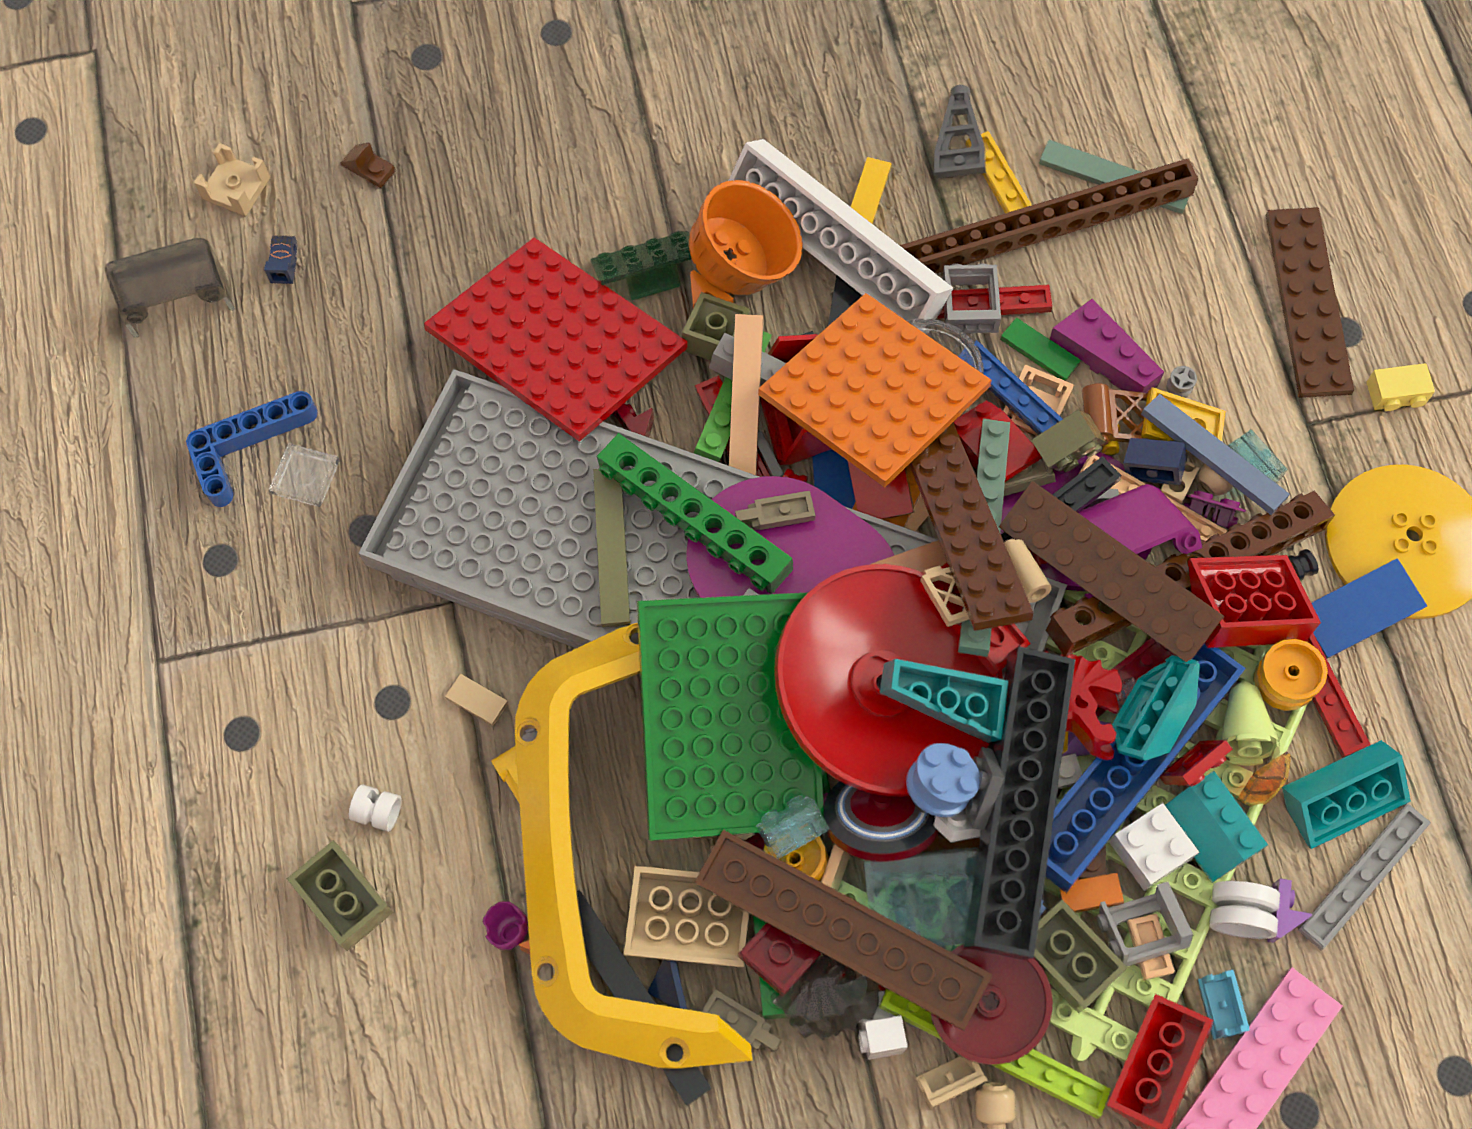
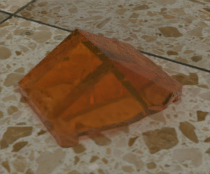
[1237,751,1291,807]

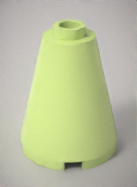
[1221,682,1280,766]

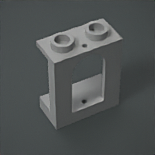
[1096,882,1193,966]

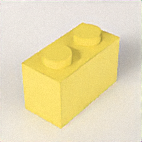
[1366,363,1435,411]

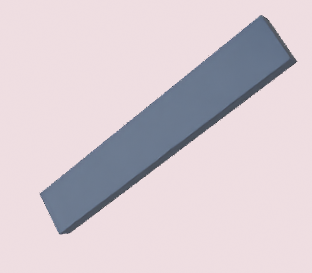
[1141,394,1290,515]

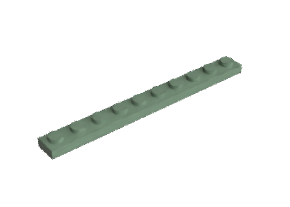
[958,418,1010,657]

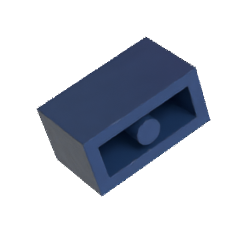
[1123,438,1187,485]

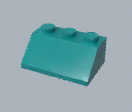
[1165,771,1268,883]

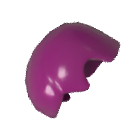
[482,901,528,950]

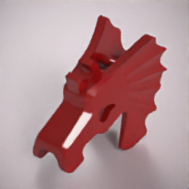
[1045,651,1122,760]

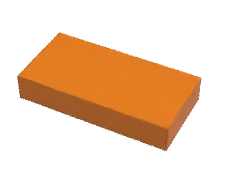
[1059,873,1124,913]

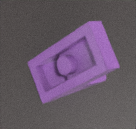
[1267,878,1312,943]

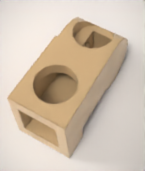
[1161,461,1199,504]

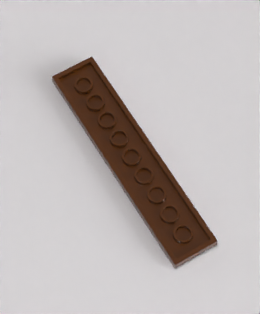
[909,423,1033,631]
[694,830,993,1031]

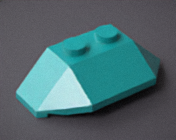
[1112,655,1200,761]

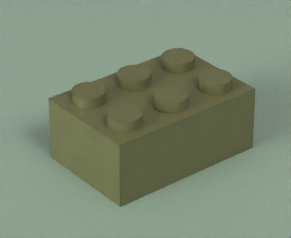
[286,840,394,951]
[1034,900,1128,1014]

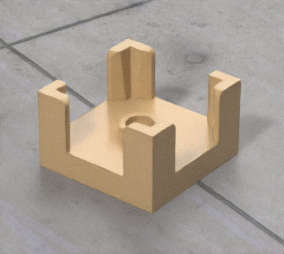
[194,143,271,217]

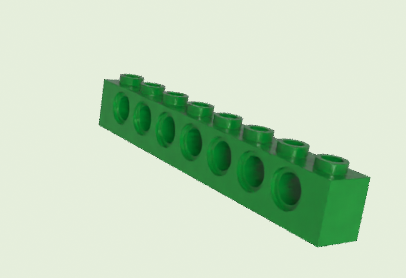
[597,433,793,594]

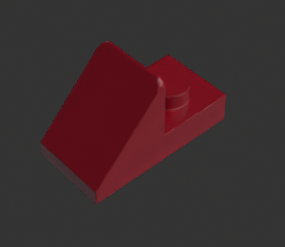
[613,403,654,438]

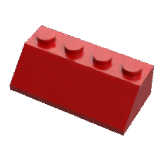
[1107,994,1213,1129]

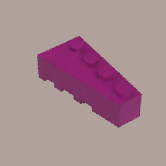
[1049,299,1164,393]

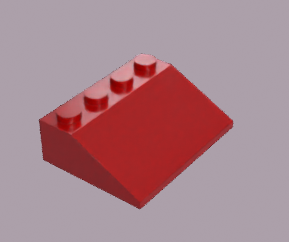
[1188,555,1321,648]

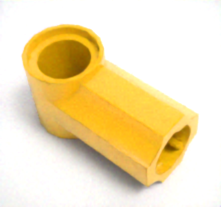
[491,746,520,804]

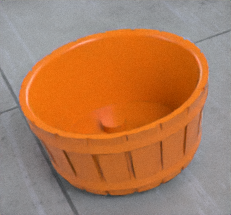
[689,180,803,295]

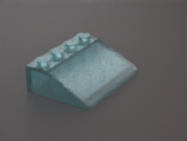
[863,847,979,946]

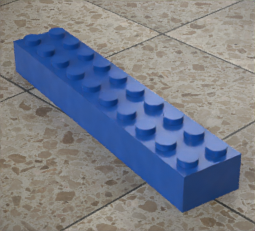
[1045,643,1246,893]

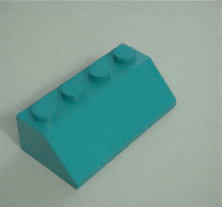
[1282,740,1411,849]

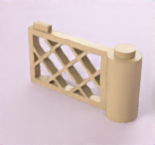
[921,539,1052,627]

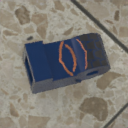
[264,235,297,284]

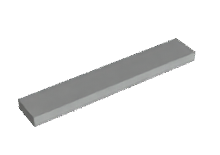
[1298,803,1431,950]

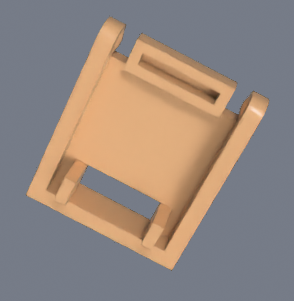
[1003,365,1074,436]

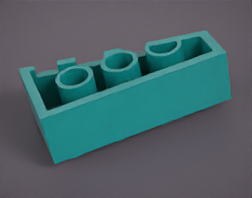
[880,659,1008,743]

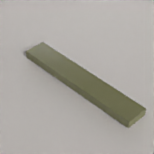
[593,469,631,628]

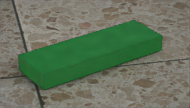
[1000,317,1081,381]

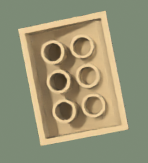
[624,866,750,968]

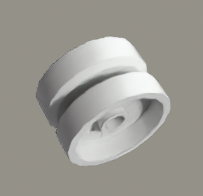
[1209,881,1280,939]

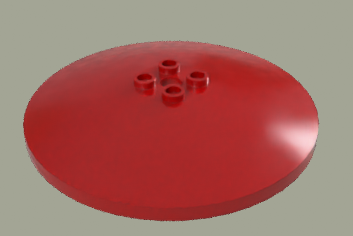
[775,564,1003,797]

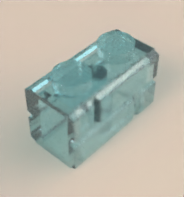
[1228,430,1288,483]
[756,795,829,859]

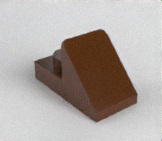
[340,142,396,189]

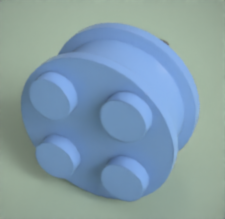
[906,743,980,817]

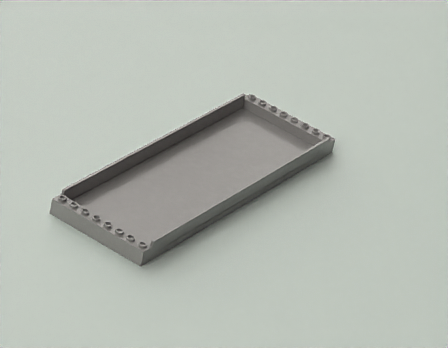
[358,369,1067,749]

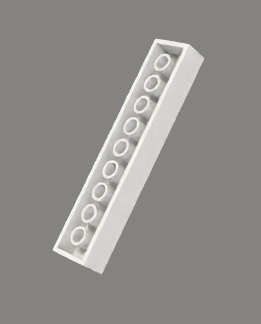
[728,139,953,333]

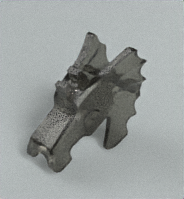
[773,954,879,1041]

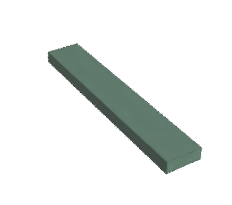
[1039,140,1189,214]

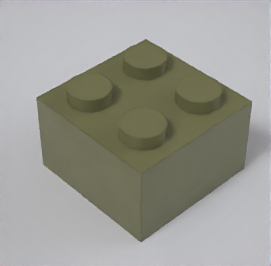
[1032,409,1106,472]

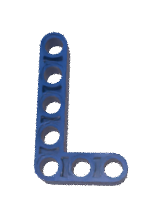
[186,391,318,507]

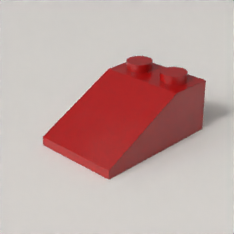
[953,400,1042,482]

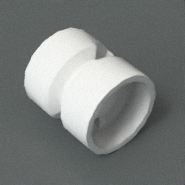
[349,784,402,832]

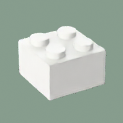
[1109,803,1199,891]

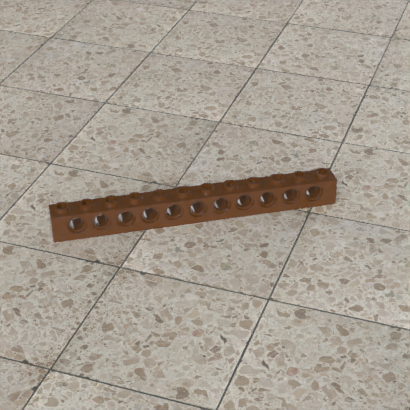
[899,158,1199,274]
[1045,490,1335,657]

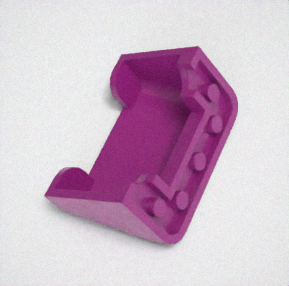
[1079,484,1202,554]

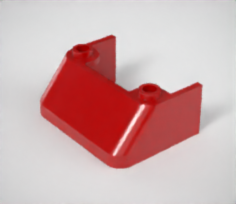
[760,334,831,466]

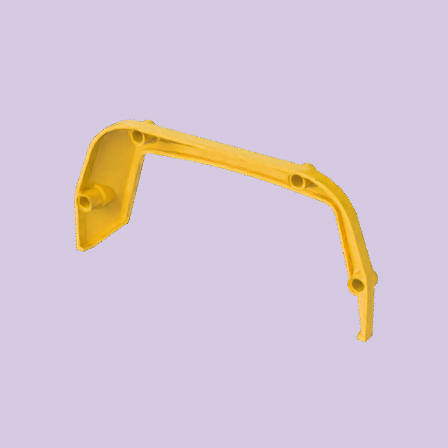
[515,623,752,1069]

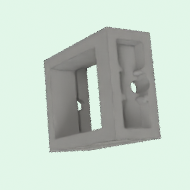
[942,263,1001,334]

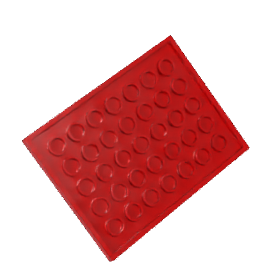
[424,237,688,442]

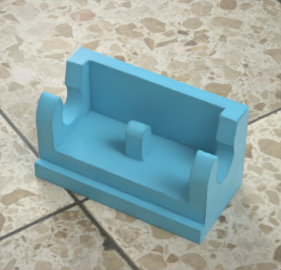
[1197,970,1250,1040]

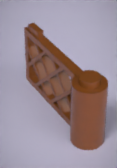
[1082,383,1148,446]

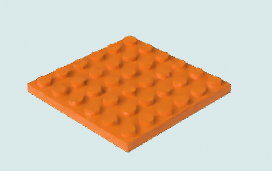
[758,293,992,488]

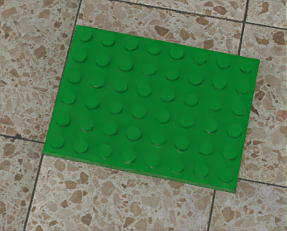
[637,592,825,841]

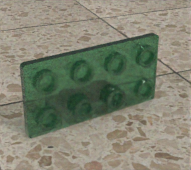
[591,231,692,301]

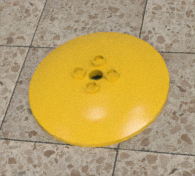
[1325,465,1472,619]

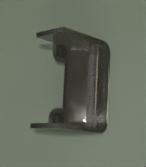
[104,238,235,338]

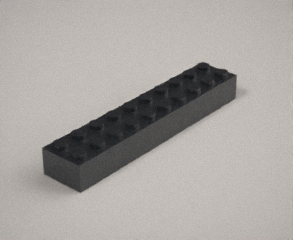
[964,646,1075,960]

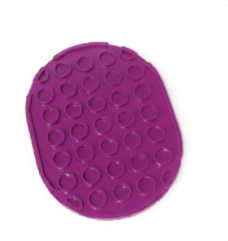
[686,476,894,598]

